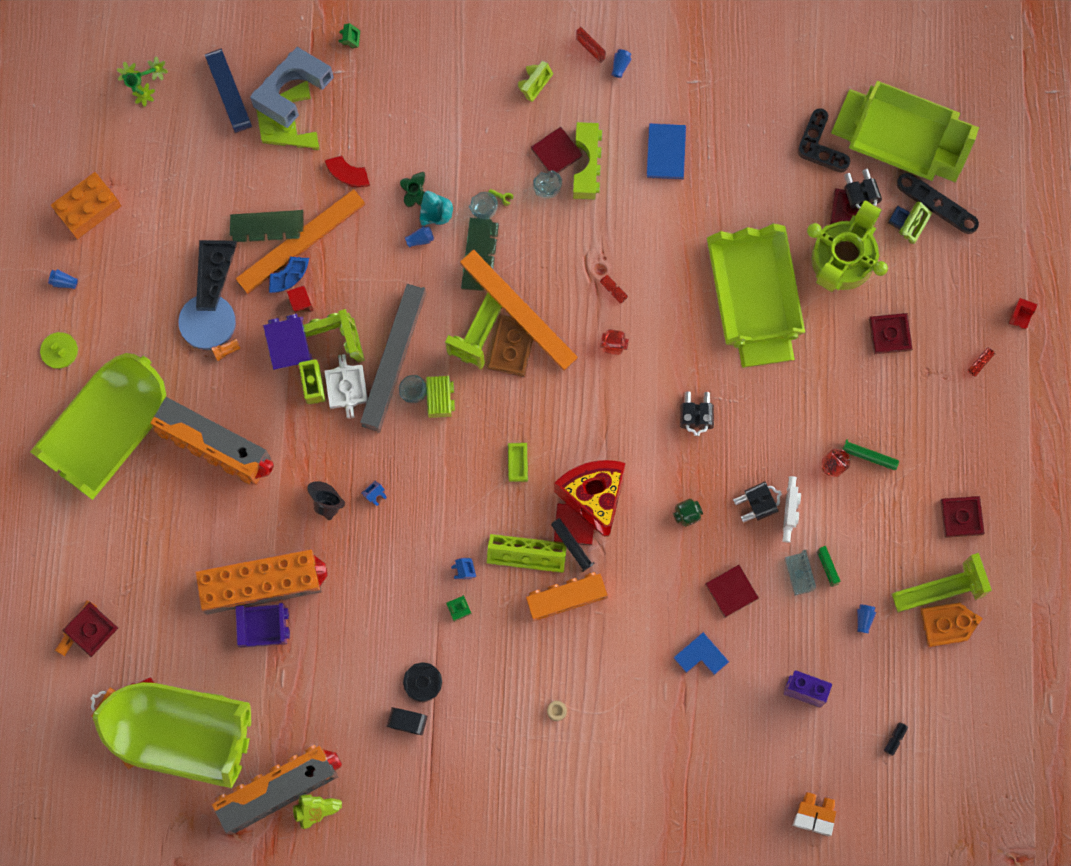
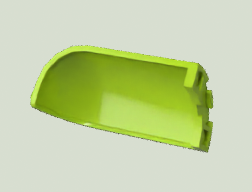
[30,353,166,500]
[93,682,251,788]

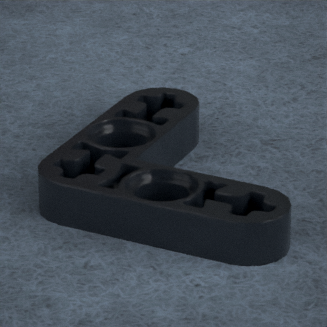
[798,108,850,172]

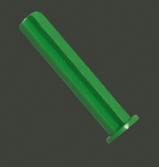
[841,439,899,470]

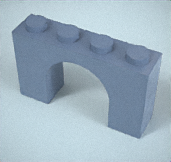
[250,47,334,128]

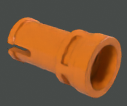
[211,338,241,362]

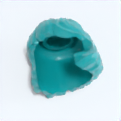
[420,191,453,226]

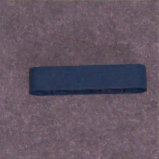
[204,48,252,133]

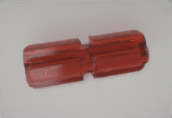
[600,275,628,303]
[968,347,995,377]

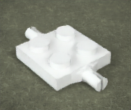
[325,354,368,419]
[782,476,801,543]

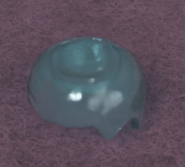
[533,170,562,199]
[469,192,498,220]
[399,375,427,403]

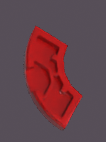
[324,155,370,187]

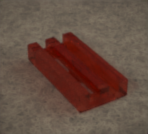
[576,27,606,63]

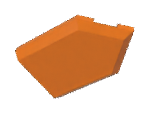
[921,602,983,647]

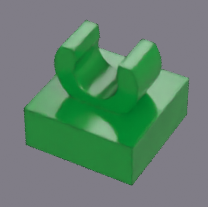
[338,23,360,48]
[446,595,472,622]

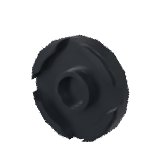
[403,662,443,702]

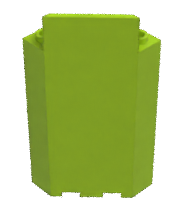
[707,223,805,368]

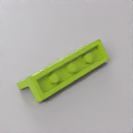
[487,534,567,573]

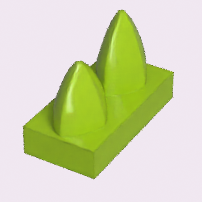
[518,61,553,102]

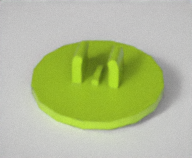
[40,332,78,369]

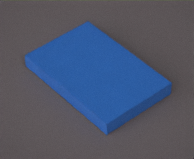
[647,123,686,180]

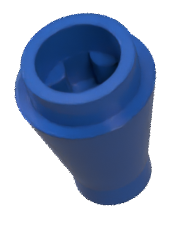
[611,49,632,78]
[405,226,434,248]
[48,269,78,289]
[857,604,877,634]

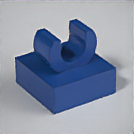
[361,480,387,506]
[451,558,476,579]

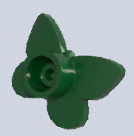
[400,172,426,207]

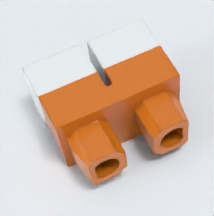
[792,792,836,836]

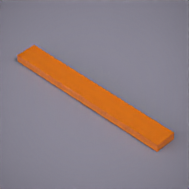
[235,189,366,294]
[460,250,578,371]

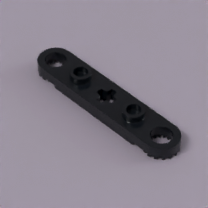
[897,173,979,234]

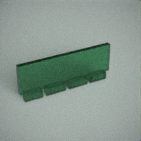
[230,210,304,242]
[461,218,499,291]

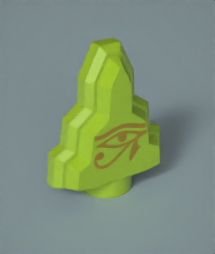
[293,795,342,829]

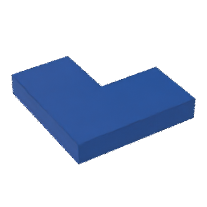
[674,632,729,675]

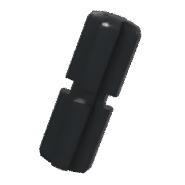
[884,722,908,756]

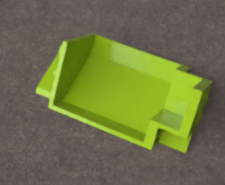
[831,81,979,183]

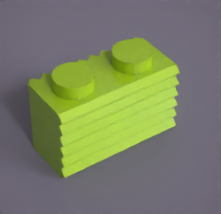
[298,360,326,404]
[426,376,455,418]

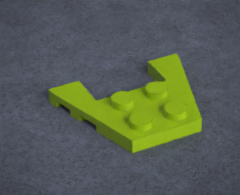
[256,81,320,150]

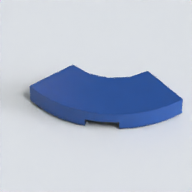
[269,257,309,293]

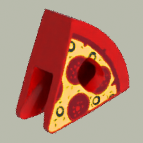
[554,460,626,537]

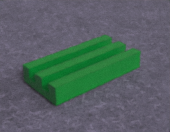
[817,545,841,587]

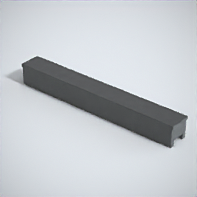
[360,284,426,433]

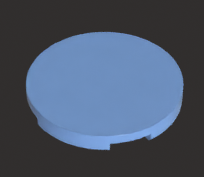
[178,297,236,350]

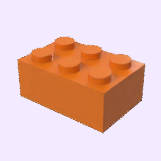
[50,172,122,240]

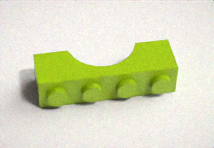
[573,122,602,200]

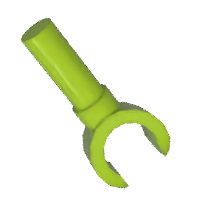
[488,189,514,206]

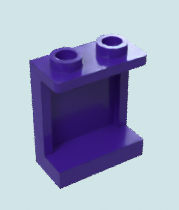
[263,314,313,370]
[236,603,290,648]
[783,670,832,708]

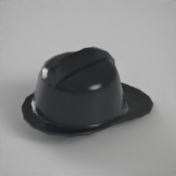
[307,481,345,520]

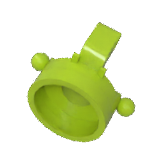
[807,200,888,292]

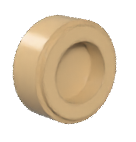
[547,701,567,721]

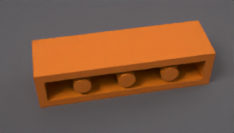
[526,572,608,622]

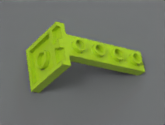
[445,293,502,370]
[303,309,365,362]
[891,553,992,613]

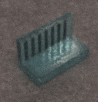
[785,550,816,596]

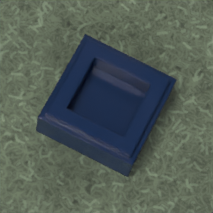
[888,206,910,229]

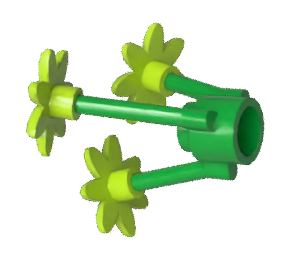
[117,57,168,107]

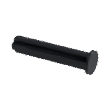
[551,518,595,572]

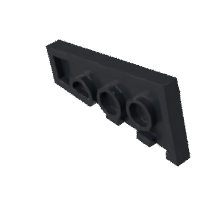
[196,240,237,311]

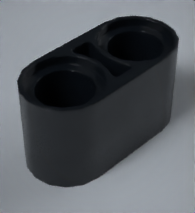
[387,707,428,736]

